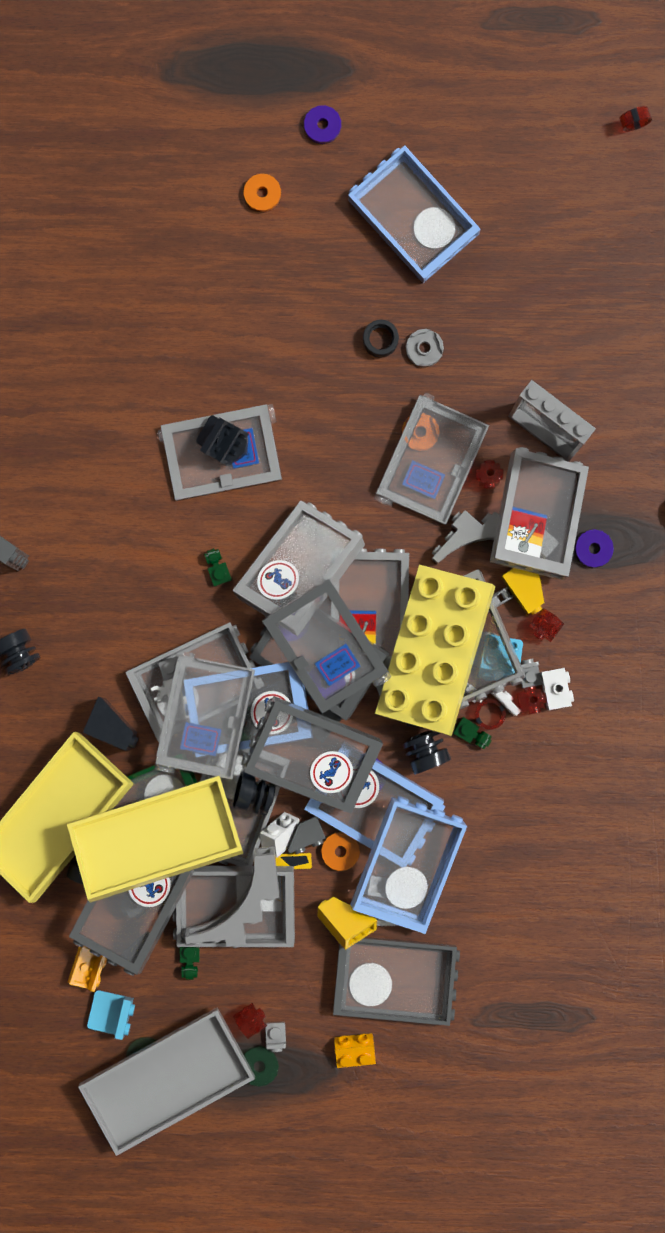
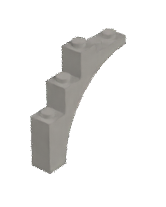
[431,510,559,564]
[185,846,279,948]

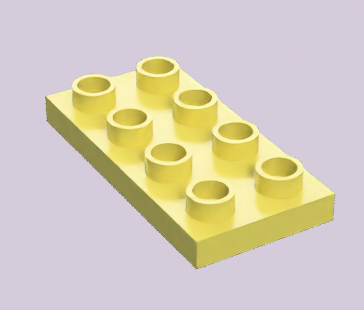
[375,565,495,736]
[0,732,134,903]
[67,776,243,903]

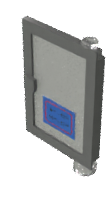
[262,577,391,714]

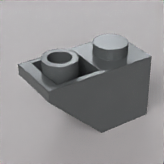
[288,816,326,855]

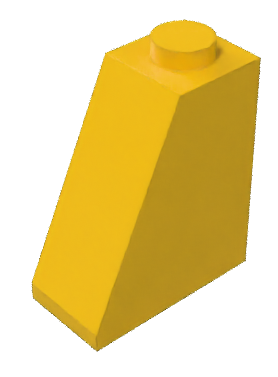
[501,568,544,615]
[318,897,377,950]

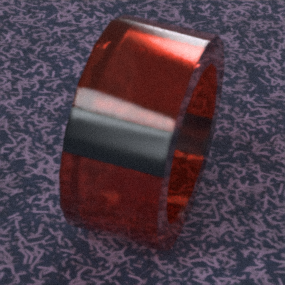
[619,106,652,132]
[474,699,506,730]

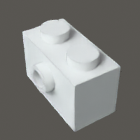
[540,668,574,710]

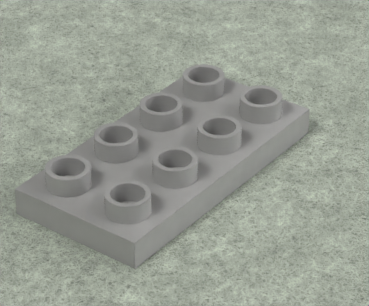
[78,1007,255,1156]

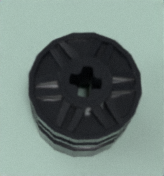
[0,628,41,676]
[402,730,452,775]
[233,769,275,816]

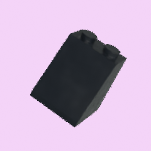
[83,697,139,751]

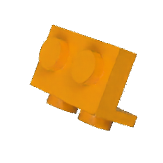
[68,946,107,992]
[334,1033,376,1068]

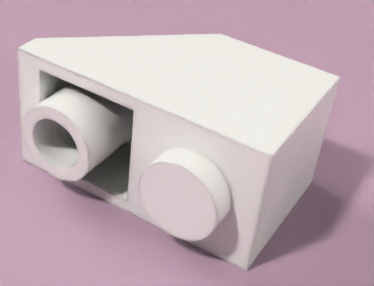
[260,812,300,858]

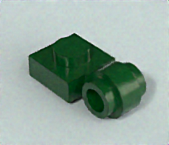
[204,548,232,587]
[453,717,492,749]
[180,947,200,980]

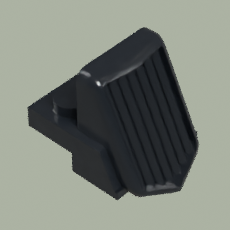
[196,415,249,466]

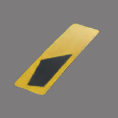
[275,853,312,869]

